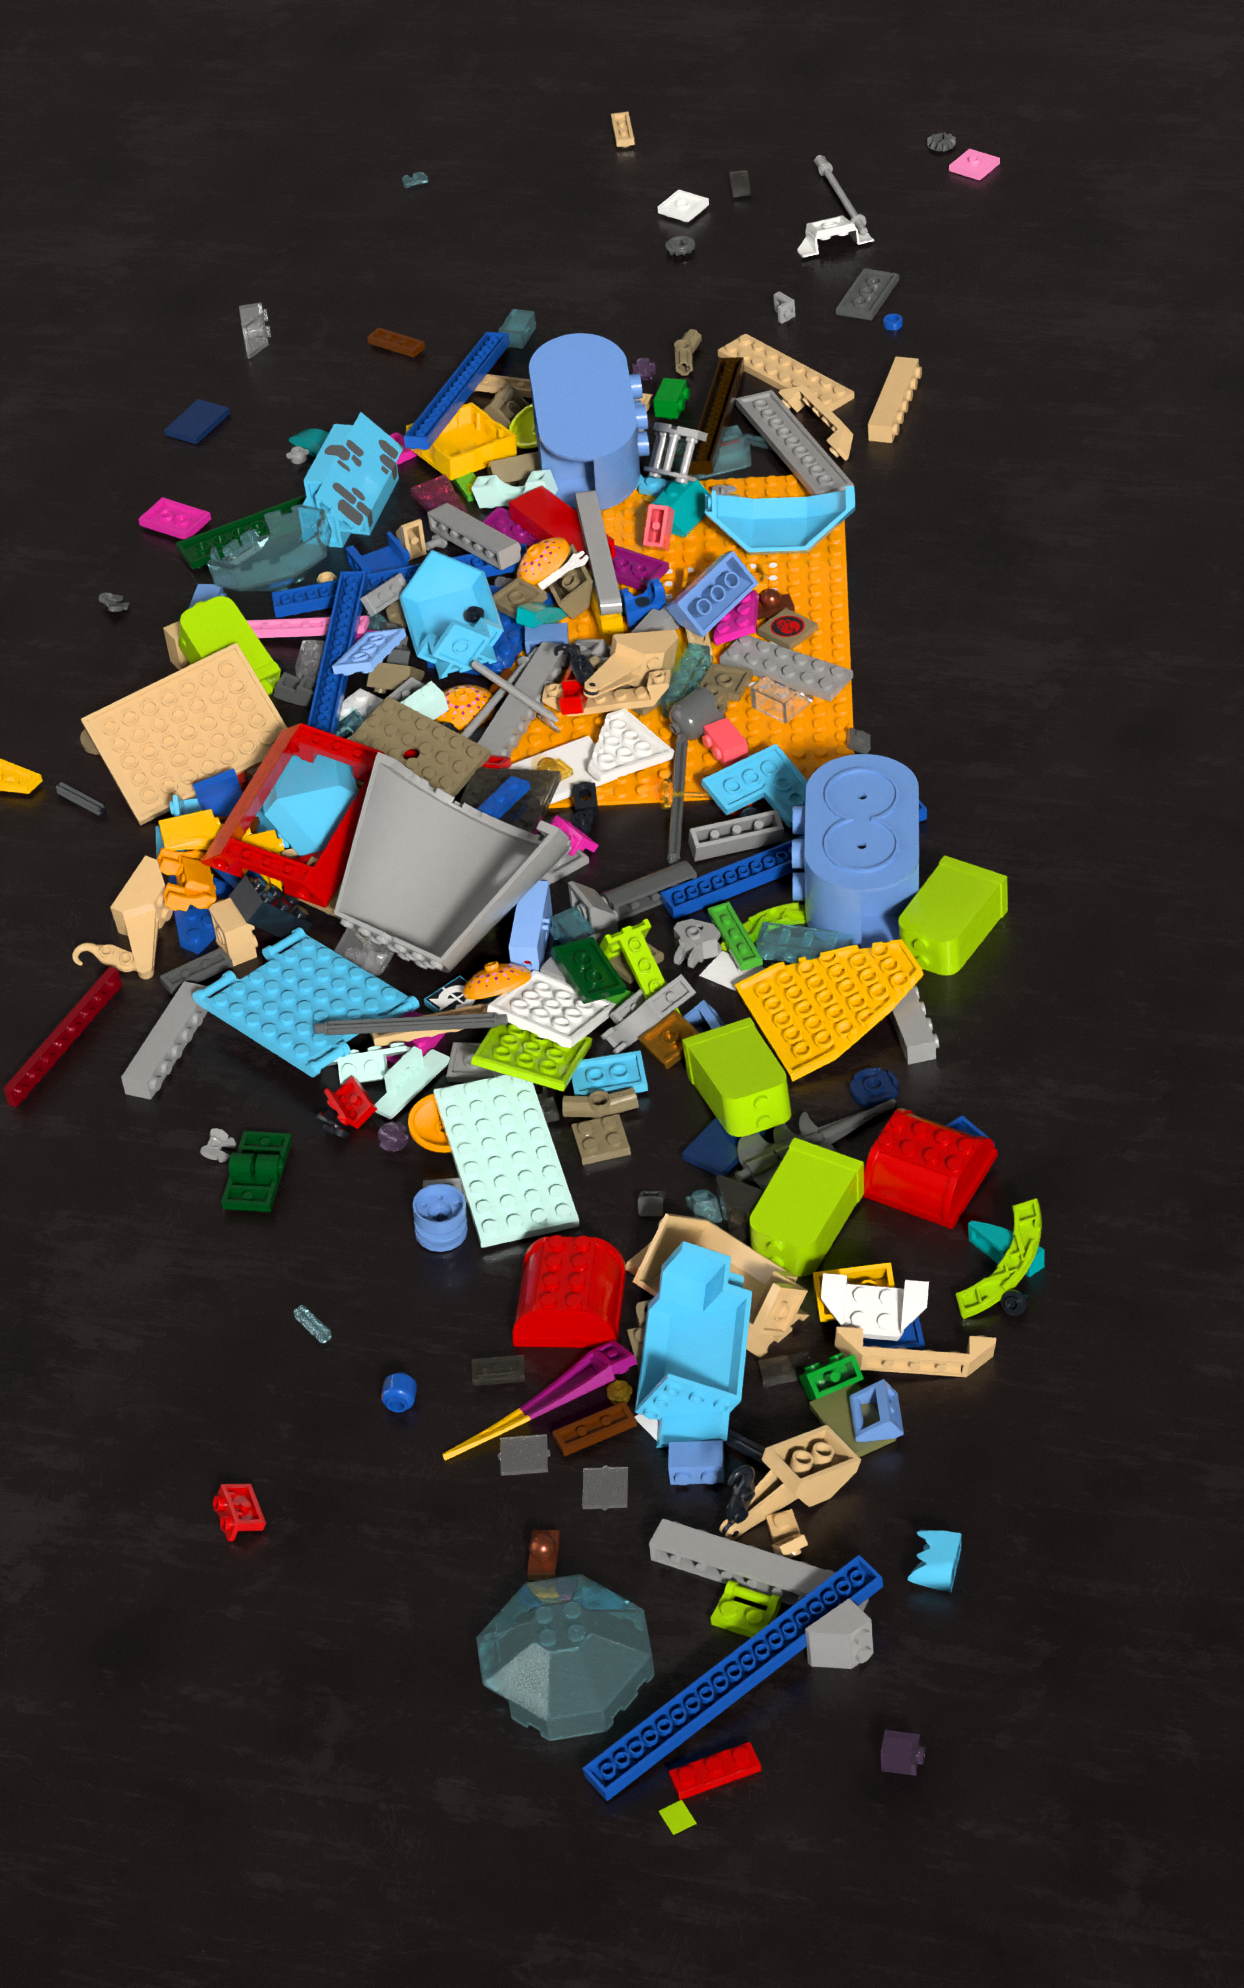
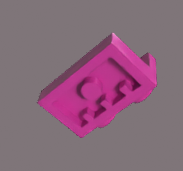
[550,815,599,856]

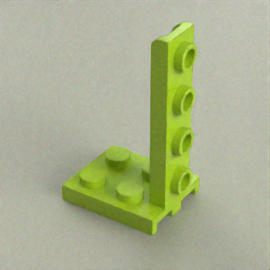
[599,919,680,1013]

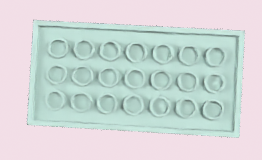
[433,1075,579,1248]

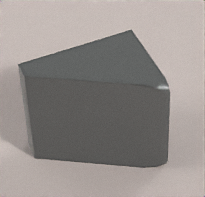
[638,1191,665,1216]

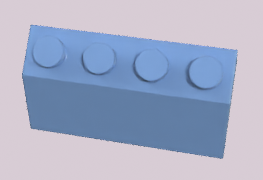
[666,550,759,637]

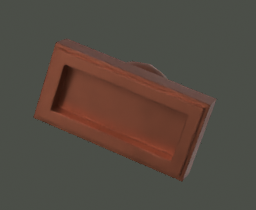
[757,589,795,620]
[527,1530,560,1580]

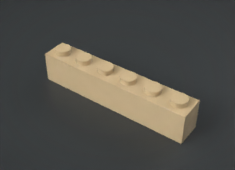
[868,357,922,443]

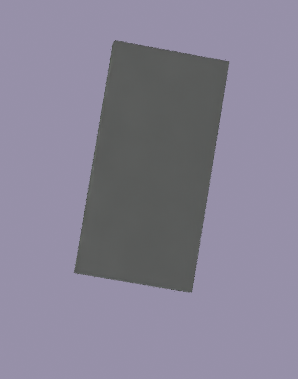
[836,268,899,321]

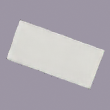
[699,951,765,991]

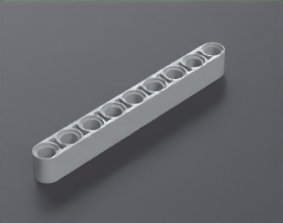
[575,490,622,616]

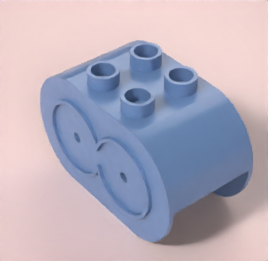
[529,333,650,511]
[792,754,919,949]

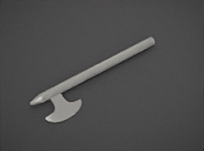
[471,660,561,733]

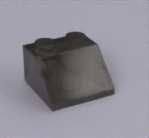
[716,1174,763,1245]

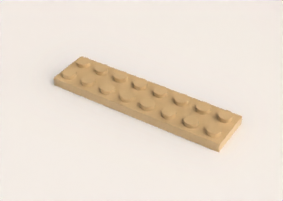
[718,334,854,411]

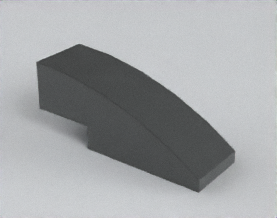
[380,622,410,666]
[273,672,317,707]

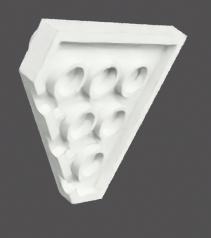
[588,708,675,783]

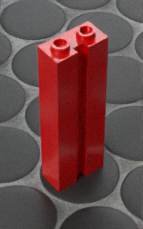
[509,486,616,570]

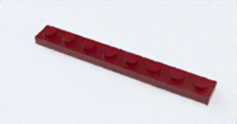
[4,966,122,1107]

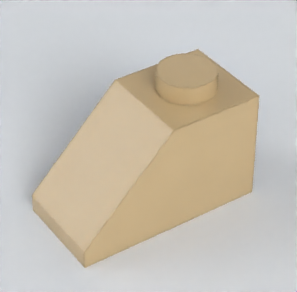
[396,519,427,561]

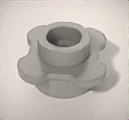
[286,446,310,464]

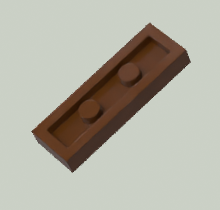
[367,327,425,357]
[552,1401,637,1456]

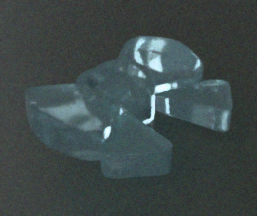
[402,172,429,188]

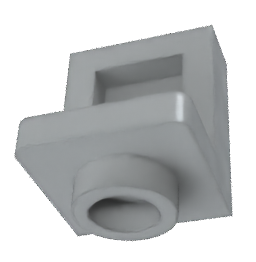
[774,291,795,324]

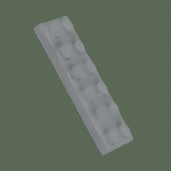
[720,635,853,702]

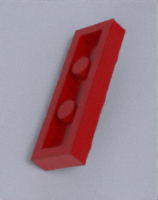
[669,1742,761,1800]

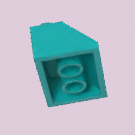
[651,478,710,538]

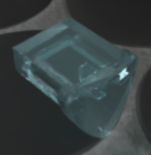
[336,709,365,738]

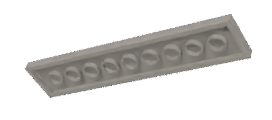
[736,390,854,496]

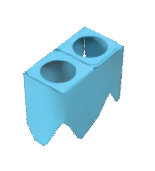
[908,1530,961,1593]

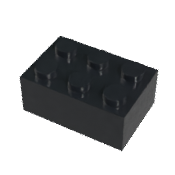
[229,875,313,944]

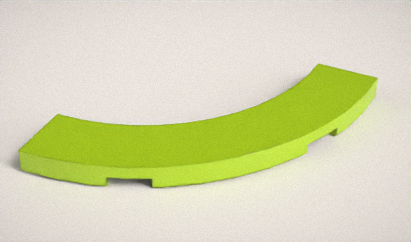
[721,902,806,952]
[956,1198,1042,1319]

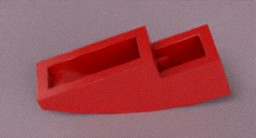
[559,666,588,715]

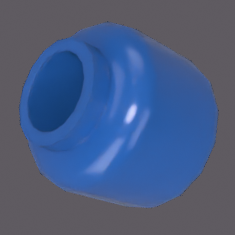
[381,1372,417,1412]

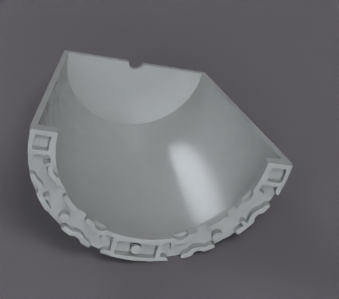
[334,752,572,973]

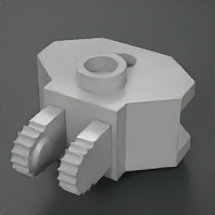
[674,919,722,968]

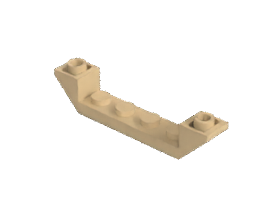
[778,385,853,461]
[542,669,672,717]
[834,1326,996,1377]

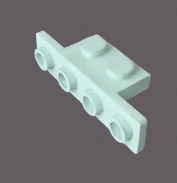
[327,1043,412,1085]
[375,1046,450,1119]

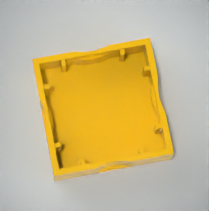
[406,402,517,480]

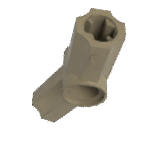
[674,329,702,376]
[562,1088,639,1120]

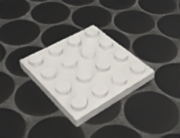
[487,970,617,1048]

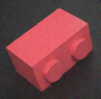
[643,504,675,551]
[702,718,748,768]

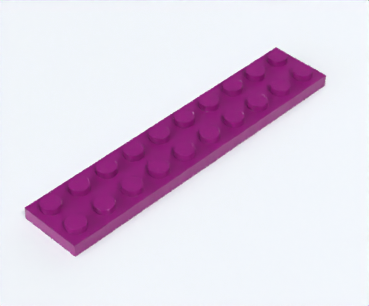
[482,507,669,592]

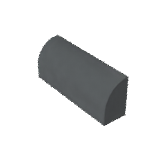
[600,860,697,921]

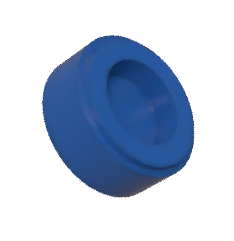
[883,314,903,330]

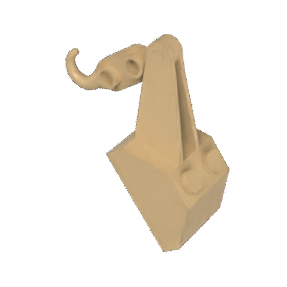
[72,856,173,979]

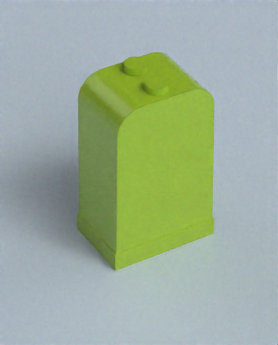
[178,596,281,695]
[898,855,1008,975]
[682,1017,791,1137]
[750,1137,864,1277]

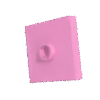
[949,149,1000,181]

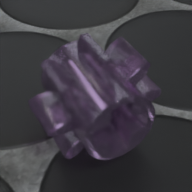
[632,358,656,381]
[378,1121,408,1153]

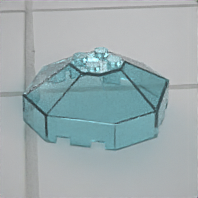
[207,504,332,592]
[476,1574,655,1741]

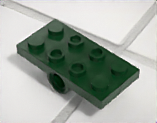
[221,1131,293,1212]

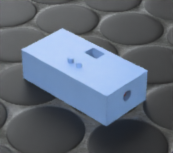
[509,881,553,972]

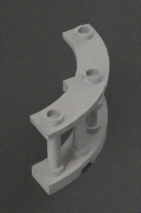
[643,422,708,484]

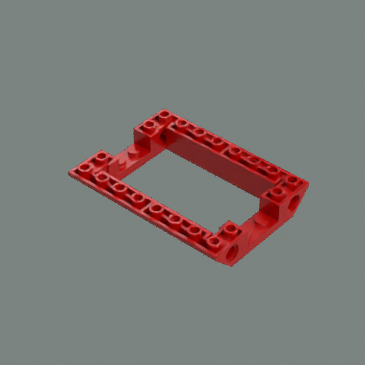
[201,723,386,908]

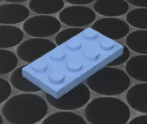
[332,628,406,676]

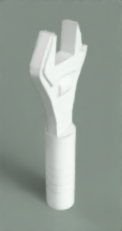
[538,551,589,590]

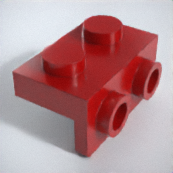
[324,1076,377,1129]

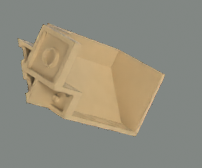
[626,1213,809,1358]

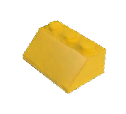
[813,1262,895,1322]

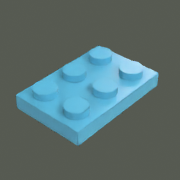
[571,1051,648,1096]

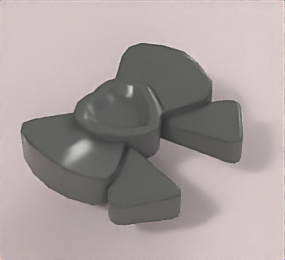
[98,593,129,612]

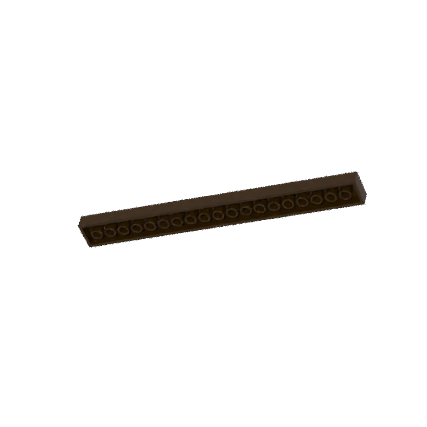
[688,357,745,475]

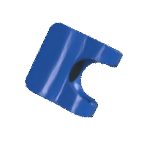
[619,577,666,630]

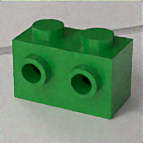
[654,378,690,419]
[799,1352,864,1400]

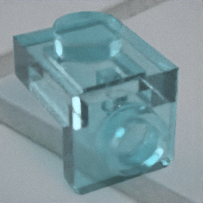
[686,1189,722,1223]

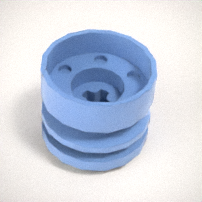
[413,1183,468,1252]

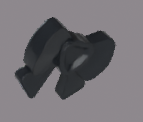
[316,1110,351,1138]

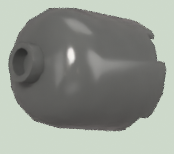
[669,687,725,741]

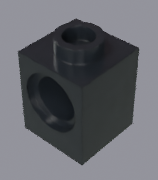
[573,782,599,817]

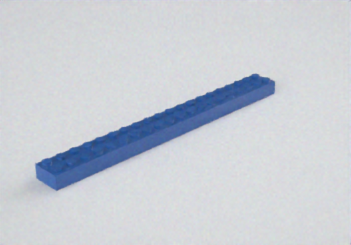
[404,332,510,450]
[272,543,528,618]
[308,571,368,735]
[660,800,927,920]
[583,1555,883,1801]

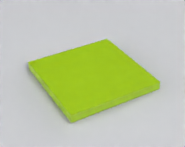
[471,1022,592,1092]

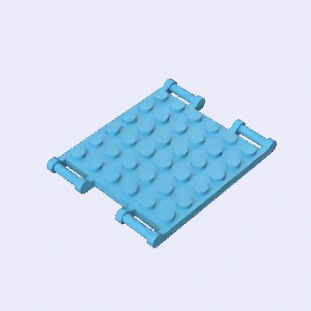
[192,927,420,1077]

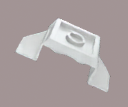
[797,216,874,257]
[821,1273,929,1341]

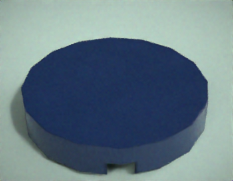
[849,1067,899,1108]

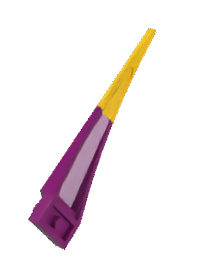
[443,1340,637,1461]

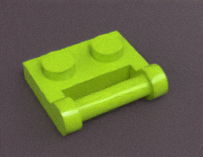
[711,1580,782,1638]

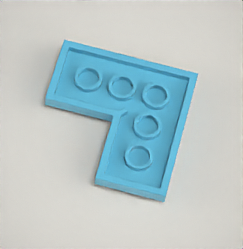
[701,744,808,828]

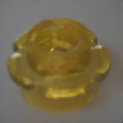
[607,1380,633,1405]

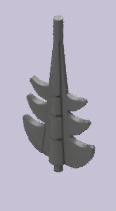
[735,1098,897,1190]

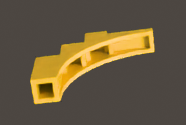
[158,809,284,890]

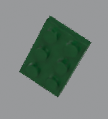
[550,937,627,1004]

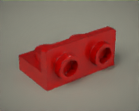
[213,1484,266,1541]

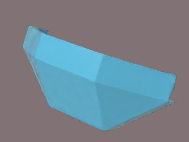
[704,486,855,555]
[263,754,358,857]

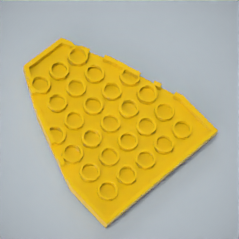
[734,939,924,1082]

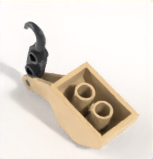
[553,629,679,698]
[719,1425,861,1540]

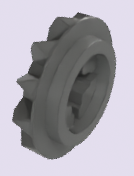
[927,132,956,152]
[665,236,695,256]

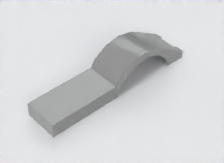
[601,975,696,1054]

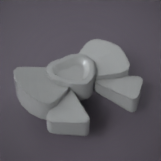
[711,485,740,497]
[200,1128,236,1163]

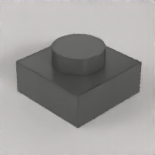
[847,727,871,754]

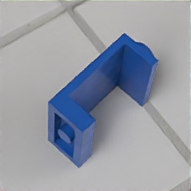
[346,532,410,574]
[192,768,243,816]

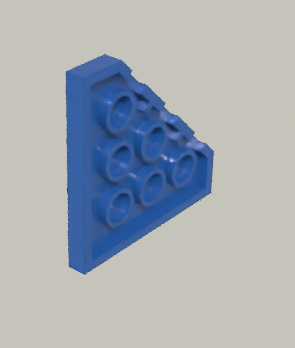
[168,875,234,954]

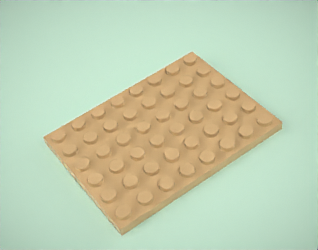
[81,643,287,826]

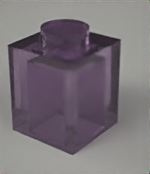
[880,1730,925,1776]

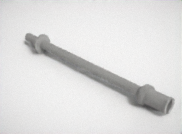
[814,155,868,235]
[460,647,538,738]

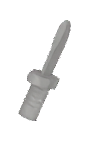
[425,534,449,550]

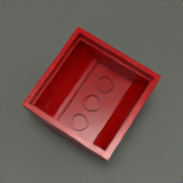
[863,1108,998,1229]
[513,1235,627,1348]

